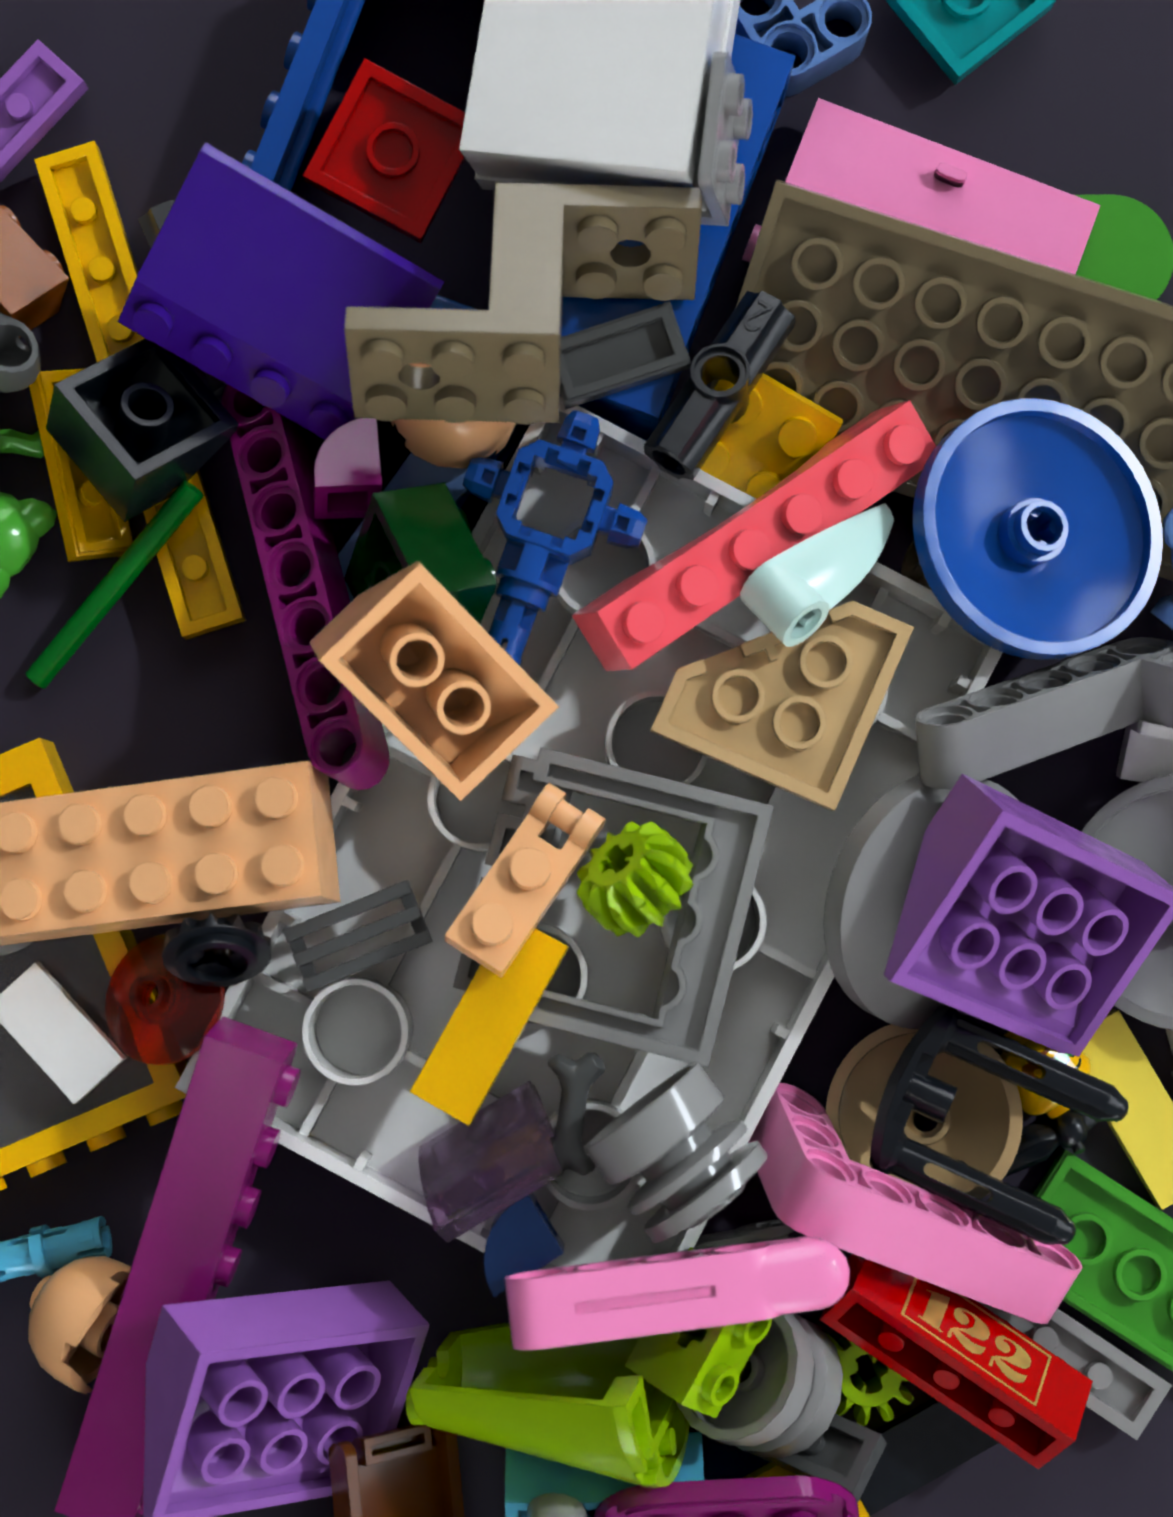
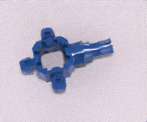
[463,410,647,666]

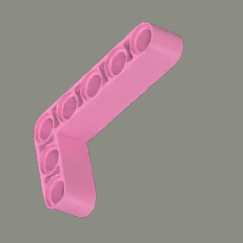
[748,1083,1083,1324]

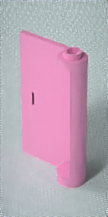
[742,98,1101,274]

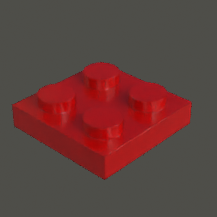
[303,58,466,244]

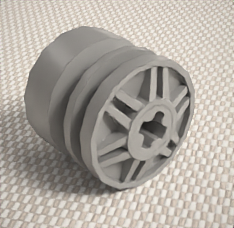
[584,1061,768,1243]

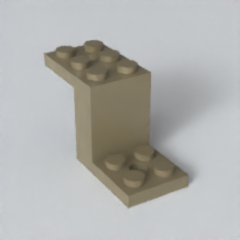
[345,183,702,424]

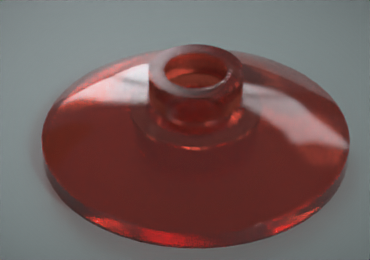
[105,934,225,1066]

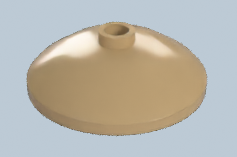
[826,1024,1023,1200]

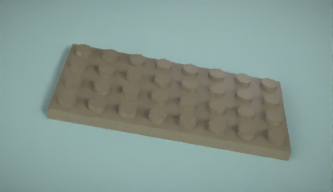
[710,179,1173,581]

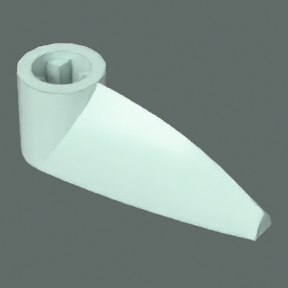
[740,503,894,647]

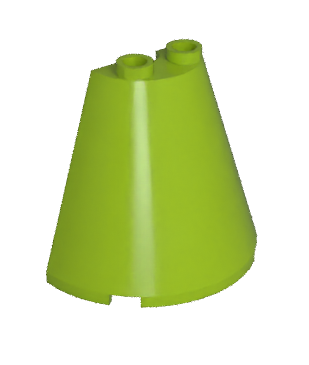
[406,1322,690,1488]

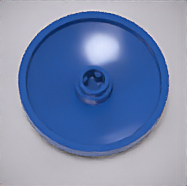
[913,398,1163,660]

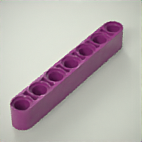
[222,384,390,790]

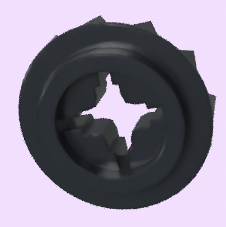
[162,912,271,987]

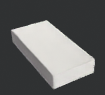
[0,962,127,1104]

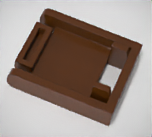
[329,1425,465,1517]

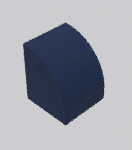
[484,1187,564,1297]

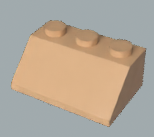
[309,561,559,801]

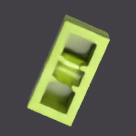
[624,1247,772,1418]

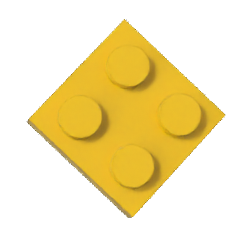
[700,374,843,499]

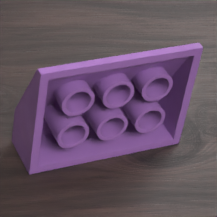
[884,774,1173,1057]
[143,1280,430,1517]

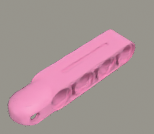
[504,1236,850,1350]

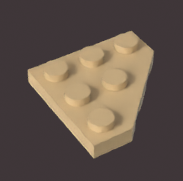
[650,601,914,811]

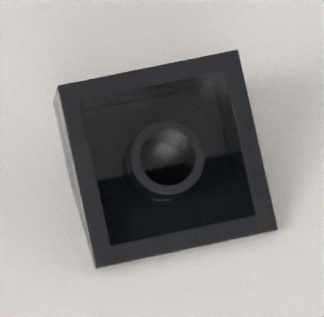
[46,339,239,522]

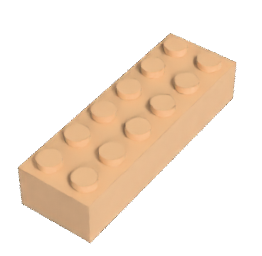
[0,761,341,946]

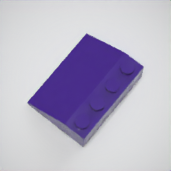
[118,142,444,440]

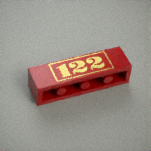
[819,1254,1093,1469]

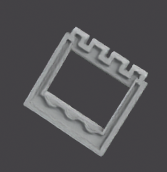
[453,747,774,1068]

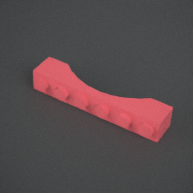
[571,400,936,671]

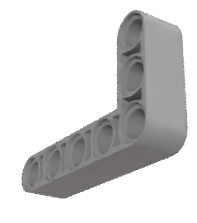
[915,637,1173,789]

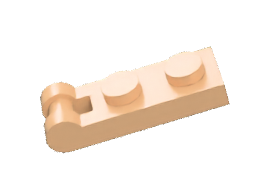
[445,783,606,978]

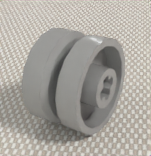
[676,1313,843,1458]

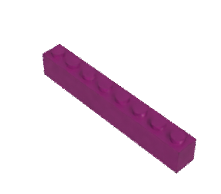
[54,1016,301,1517]

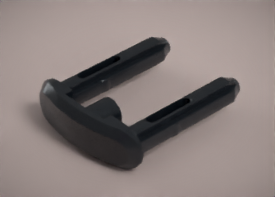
[869,1005,1129,1245]

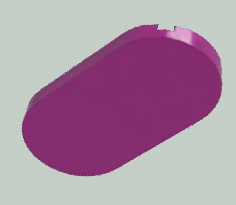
[593,1476,859,1517]

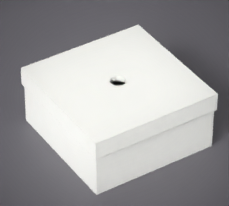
[459,0,740,211]

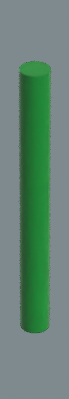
[26,480,204,689]

